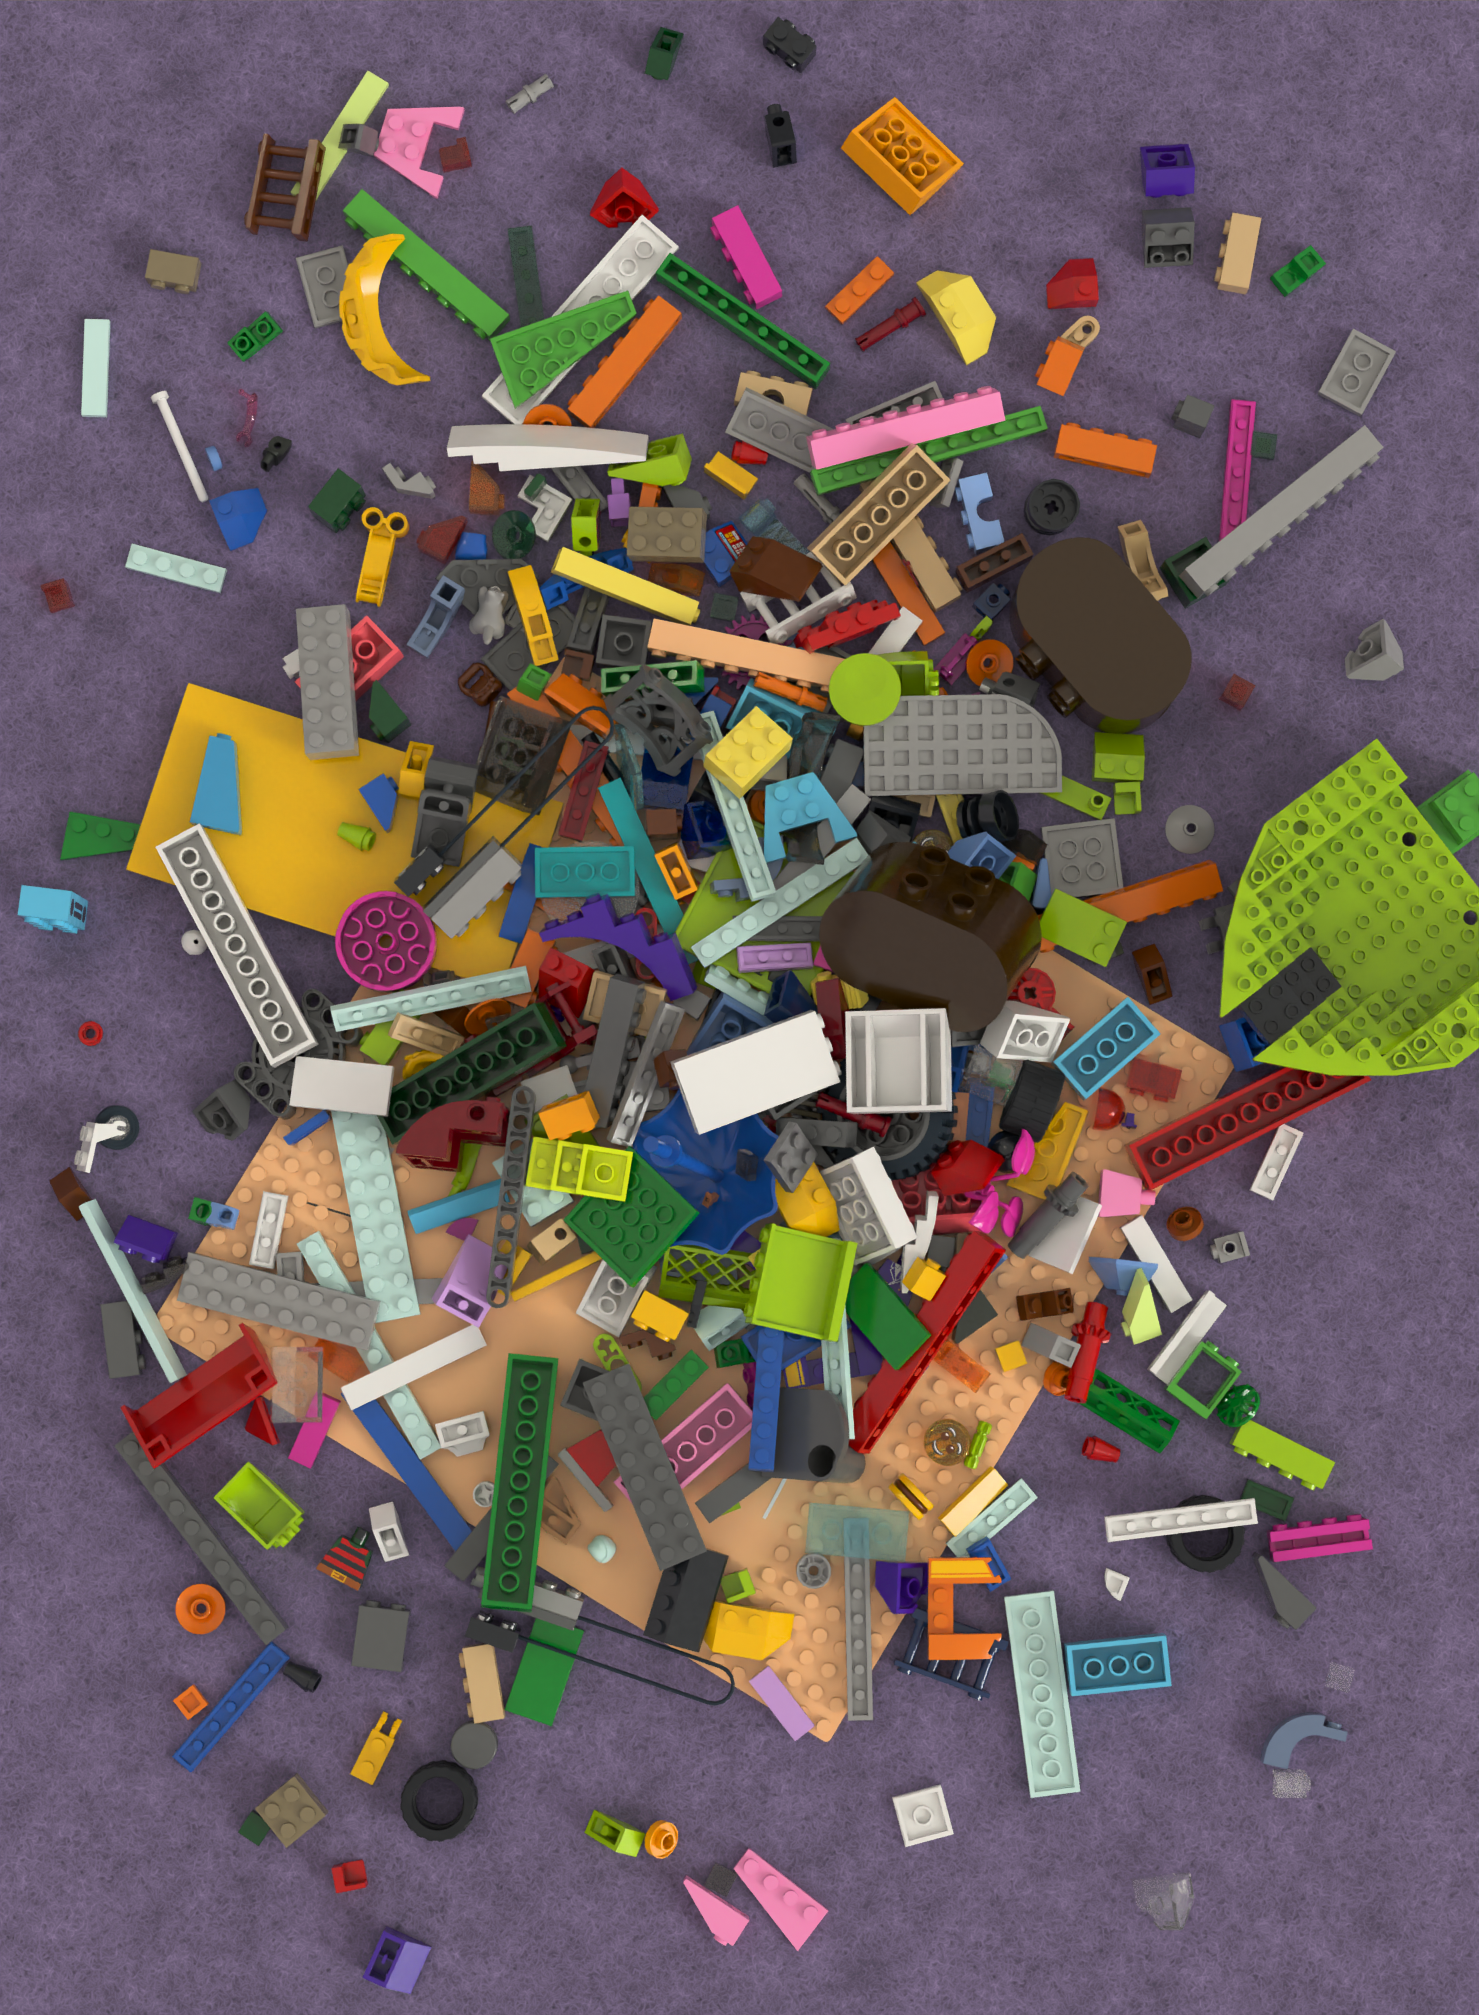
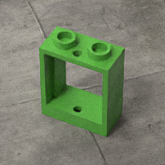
[1164,1340,1242,1419]

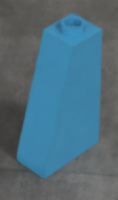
[190,733,242,835]

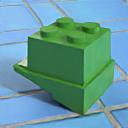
[1416,769,1479,854]

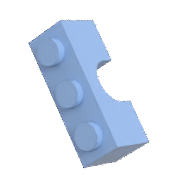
[954,473,1004,554]

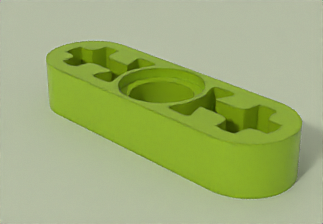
[593,1334,642,1391]

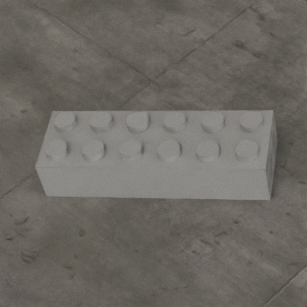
[296,604,359,760]

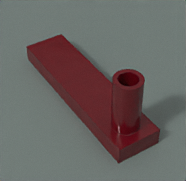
[558,740,609,842]

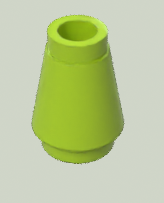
[337,822,376,851]

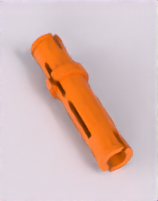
[753,671,828,712]

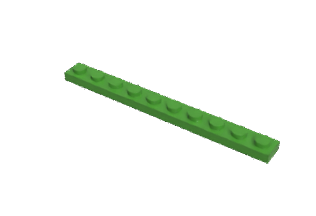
[810,406,1048,496]

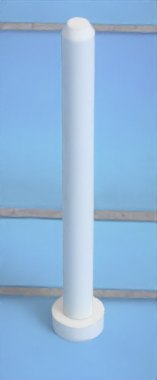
[151,391,208,502]

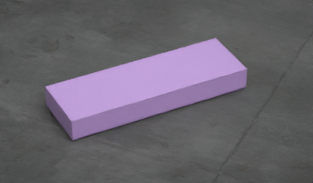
[736,943,813,973]
[749,1665,815,1741]

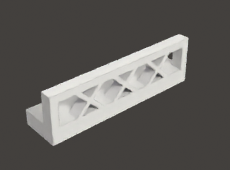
[1147,1290,1227,1385]

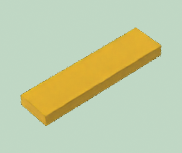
[511,1251,602,1301]

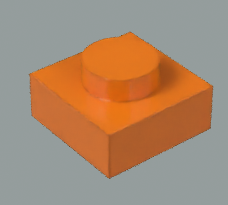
[173,1684,209,1720]

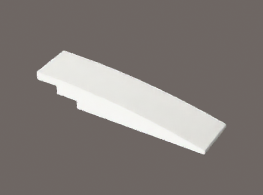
[447,424,649,471]

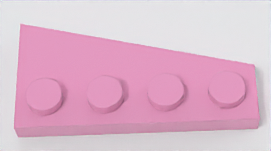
[734,1848,828,1951]

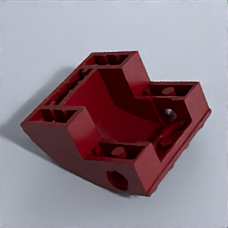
[396,1097,516,1172]

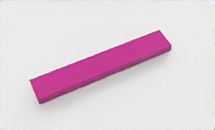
[1219,399,1256,541]

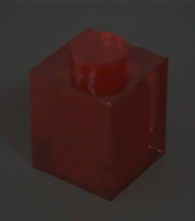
[1219,674,1256,711]

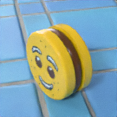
[888,1473,934,1520]

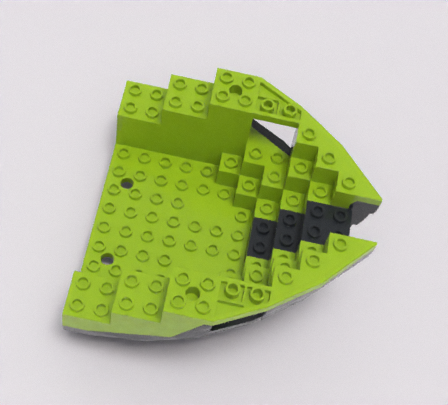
[1219,739,1479,1076]

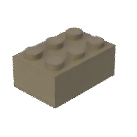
[627,507,707,563]

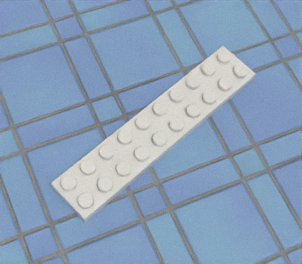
[482,215,679,424]

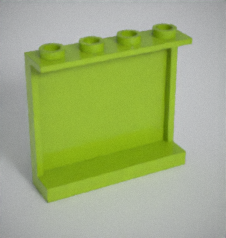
[744,1223,858,1342]

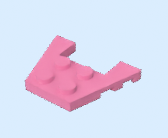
[374,107,465,199]

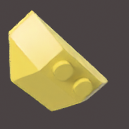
[916,270,996,365]

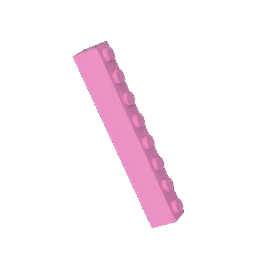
[806,386,1005,469]

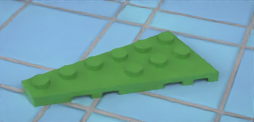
[490,290,636,409]

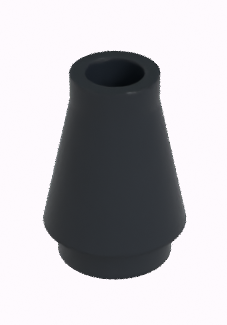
[283,1661,322,1693]

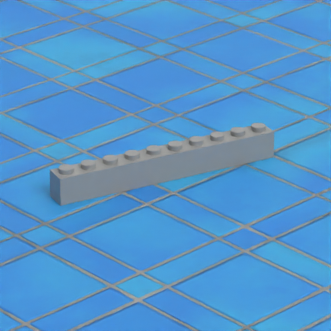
[1179,425,1384,598]

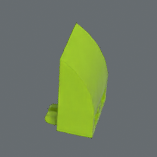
[877,651,939,696]
[214,1461,305,1550]

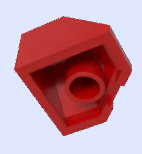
[590,167,659,228]
[1046,258,1099,309]

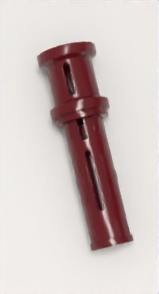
[855,297,926,352]
[815,1091,891,1138]

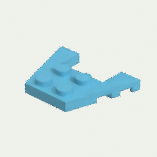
[763,772,857,864]

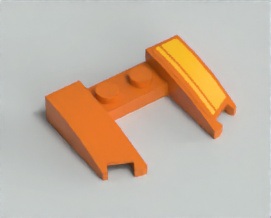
[928,1557,1001,1660]

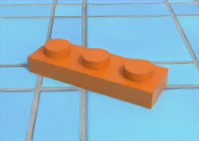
[825,256,894,325]

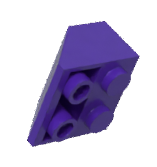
[113,1215,178,1263]
[362,1926,432,1994]

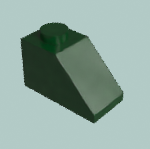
[645,27,684,80]

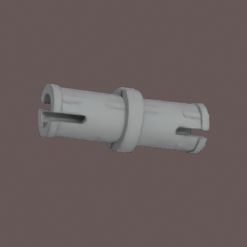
[505,74,554,114]

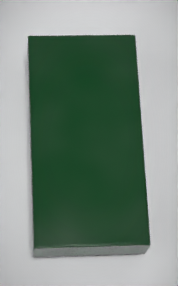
[1239,1479,1294,1521]

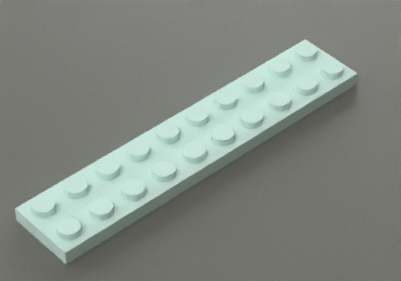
[331,1111,421,1323]

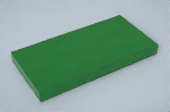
[845,1262,931,1370]
[505,1618,584,1726]

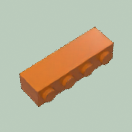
[1053,423,1157,478]

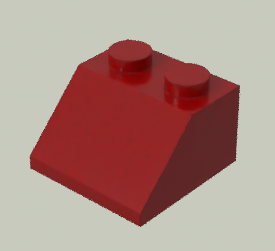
[538,948,595,1018]
[931,1140,1004,1196]

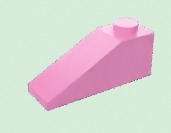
[683,1875,749,1946]

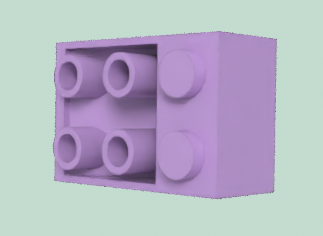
[432,1234,507,1328]

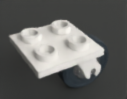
[74,1105,139,1173]

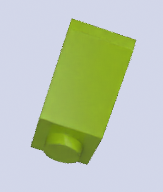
[584,1810,646,1857]

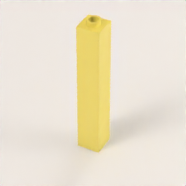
[551,547,700,626]

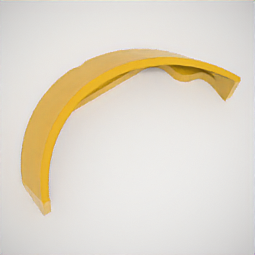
[339,234,431,385]

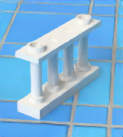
[740,552,857,644]

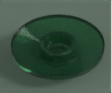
[492,510,536,559]

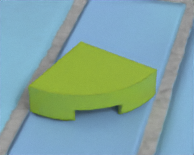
[969,615,993,641]

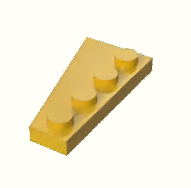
[1006,1102,1089,1200]

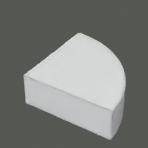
[1104,1568,1130,1601]

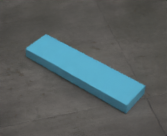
[407,1178,510,1234]

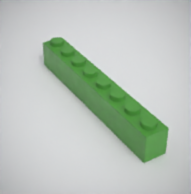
[343,189,510,340]

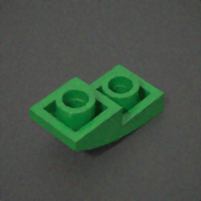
[227,311,283,362]
[713,1339,755,1368]

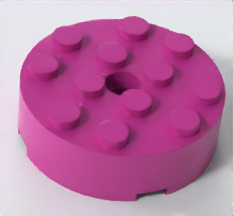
[335,891,437,993]

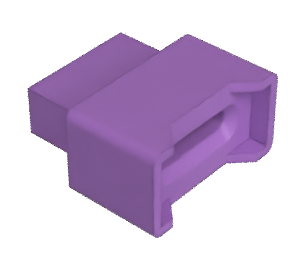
[607,478,632,527]

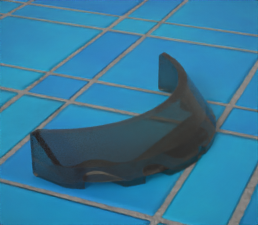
[780,712,841,865]

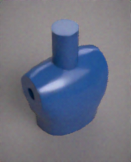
[455,532,488,560]

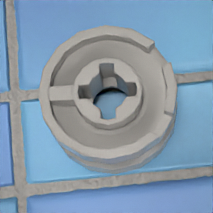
[796,1552,831,1589]

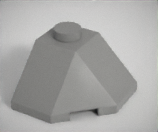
[1345,619,1404,681]

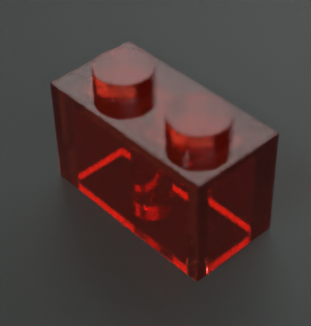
[1124,1058,1182,1103]

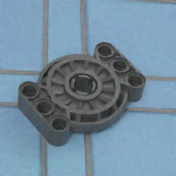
[234,989,364,1120]

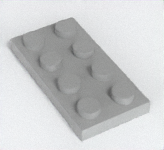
[725,387,834,473]

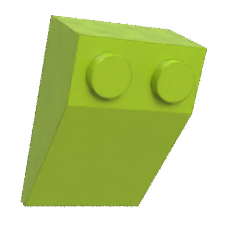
[607,433,692,486]
[1039,888,1127,967]

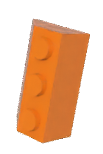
[544,673,621,742]

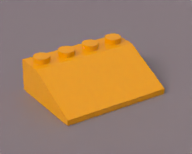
[841,97,964,215]

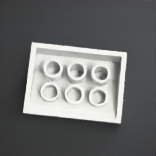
[819,1147,918,1265]

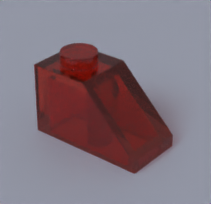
[416,516,468,565]

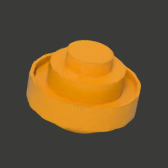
[645,1820,678,1859]

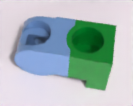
[188,1197,240,1230]

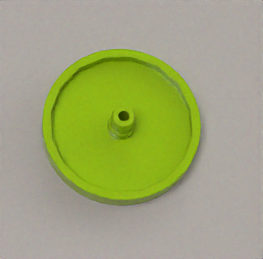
[829,653,901,726]

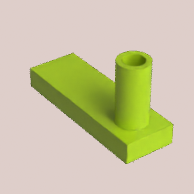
[1040,776,1112,820]

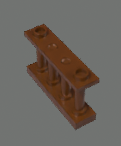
[244,133,326,242]

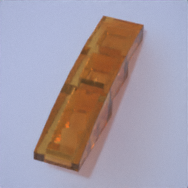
[912,1312,991,1393]

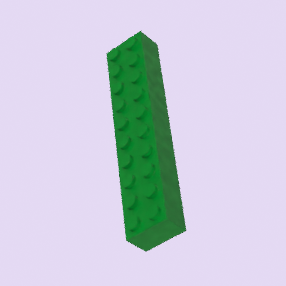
[481,1353,558,1612]

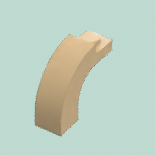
[1118,520,1168,601]

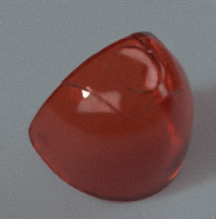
[1092,1088,1126,1131]

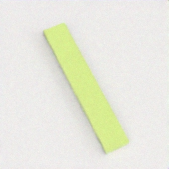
[291,71,389,200]

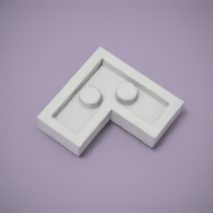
[518,475,573,542]

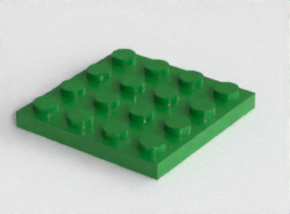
[564,1146,700,1288]

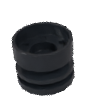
[1023,479,1080,536]
[956,790,1019,843]

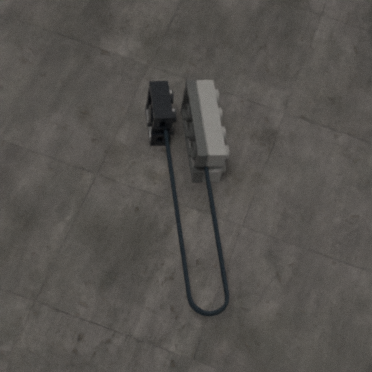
[465,1566,735,1706]

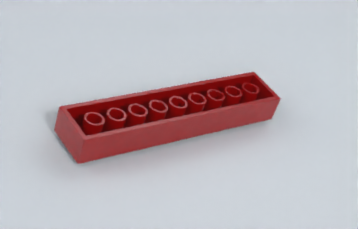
[1124,1066,1371,1190]

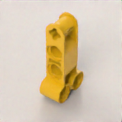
[356,507,409,607]

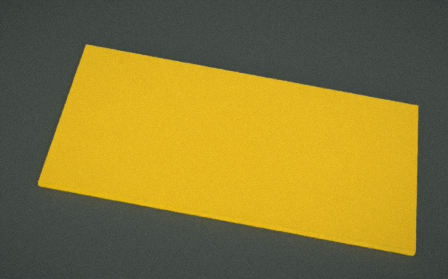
[126,683,564,978]

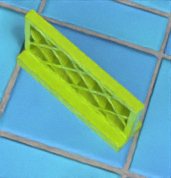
[658,1245,756,1311]

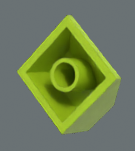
[1092,732,1145,784]

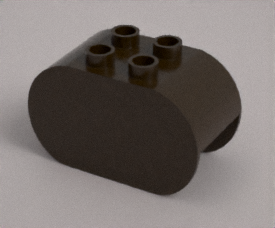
[1009,537,1192,734]
[819,842,1042,1032]

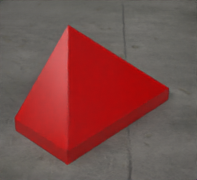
[245,1396,280,1445]

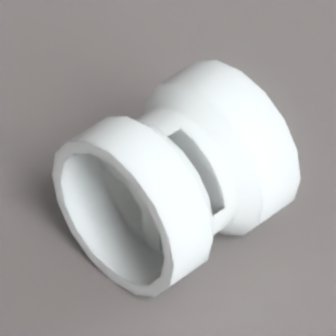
[473,1481,494,1507]

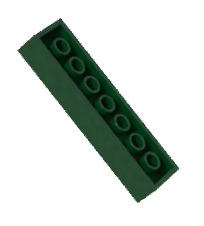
[377,1002,567,1145]

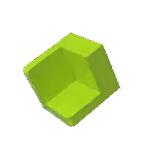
[1113,781,1142,815]
[721,1568,756,1603]

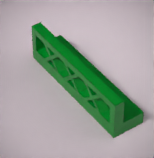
[1079,1368,1180,1454]

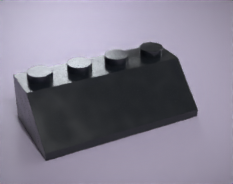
[643,1548,729,1652]

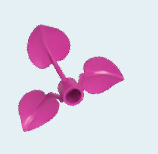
[965,1129,1035,1237]

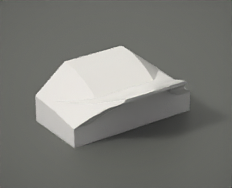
[435,1411,490,1457]

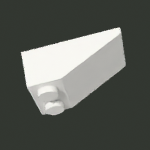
[980,1001,1070,1063]
[576,1260,657,1337]

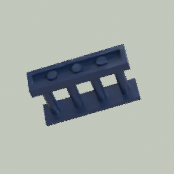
[893,1607,1009,1701]

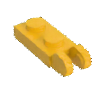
[350,1711,402,1785]

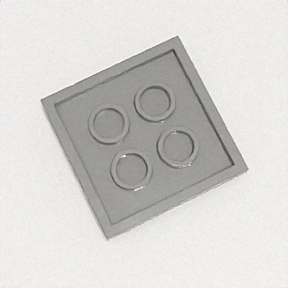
[1041,818,1124,898]

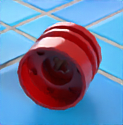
[1007,968,1056,1011]

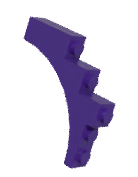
[539,893,698,1001]

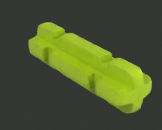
[964,1421,992,1469]

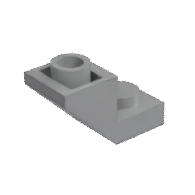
[382,463,436,499]
[1021,1323,1081,1368]

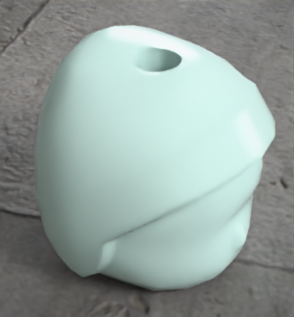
[587,1535,616,1563]

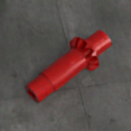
[1064,1302,1111,1403]

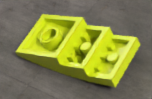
[525,1136,633,1202]

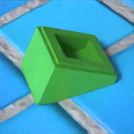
[516,663,552,701]

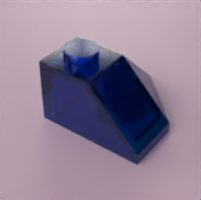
[681,800,733,860]

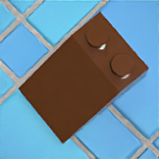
[729,536,823,602]

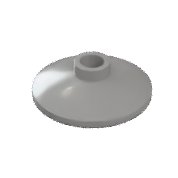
[1165,805,1214,854]

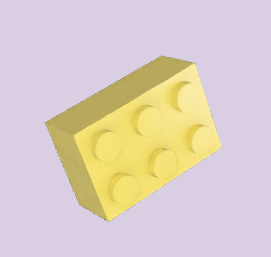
[703,706,793,799]

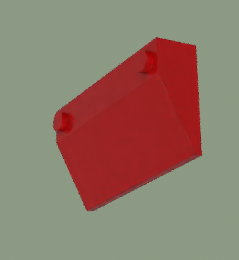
[120,1323,277,1469]

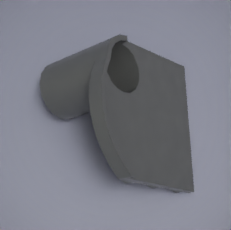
[761,1387,866,1483]

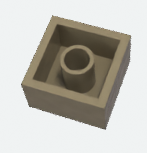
[255,1773,329,1848]

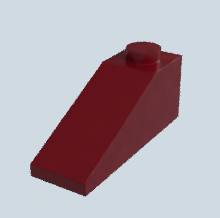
[815,978,849,1060]

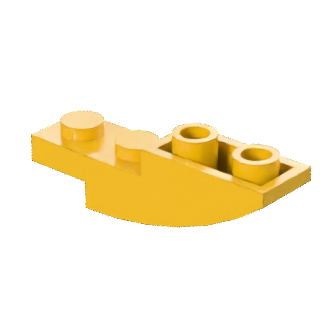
[507,565,559,666]

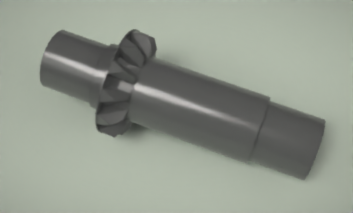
[1008,1172,1089,1259]

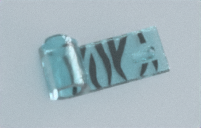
[738,498,809,555]

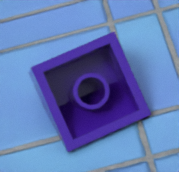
[1140,144,1195,198]

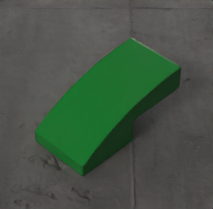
[1270,245,1326,297]

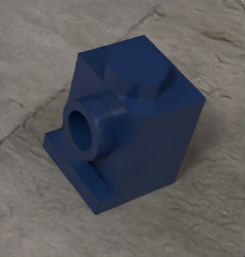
[972,583,1011,621]

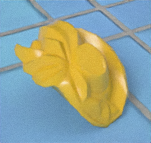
[402,1049,444,1080]

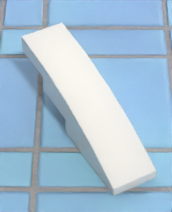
[869,607,922,655]
[900,1191,939,1293]

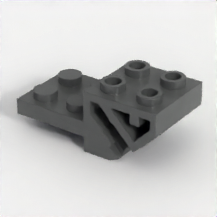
[411,756,479,867]

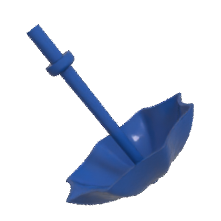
[633,1089,779,1255]

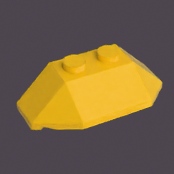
[775,1162,840,1237]
[703,1600,795,1660]

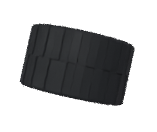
[999,1060,1065,1143]
[1166,1495,1245,1573]
[400,1760,479,1842]

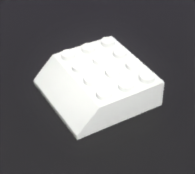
[845,1008,952,1114]

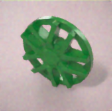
[1216,1384,1260,1427]

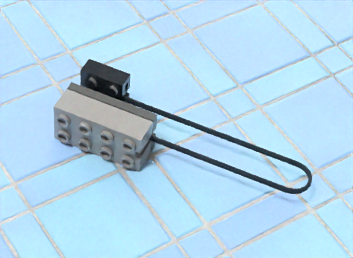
[394,706,614,939]

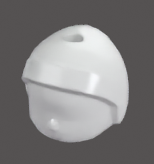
[181,930,207,955]

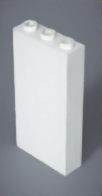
[670,1010,841,1135]

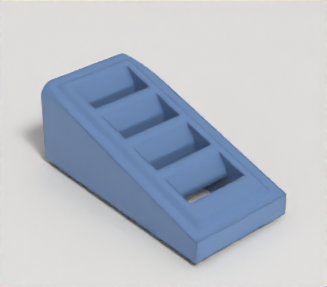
[1031,858,1051,911]

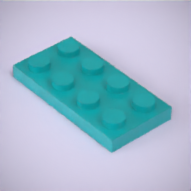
[535,846,635,898]

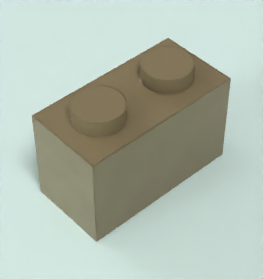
[145,249,201,294]

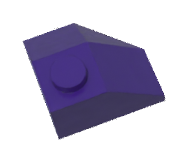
[875,1560,928,1614]

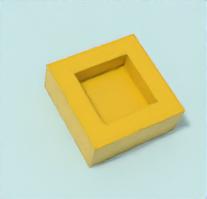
[995,1340,1027,1372]

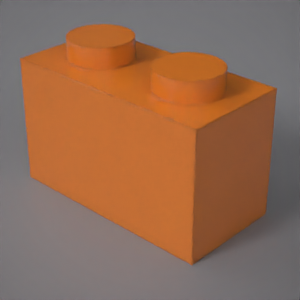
[1035,336,1085,396]

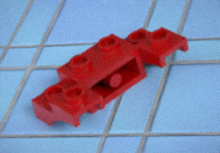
[793,600,901,654]

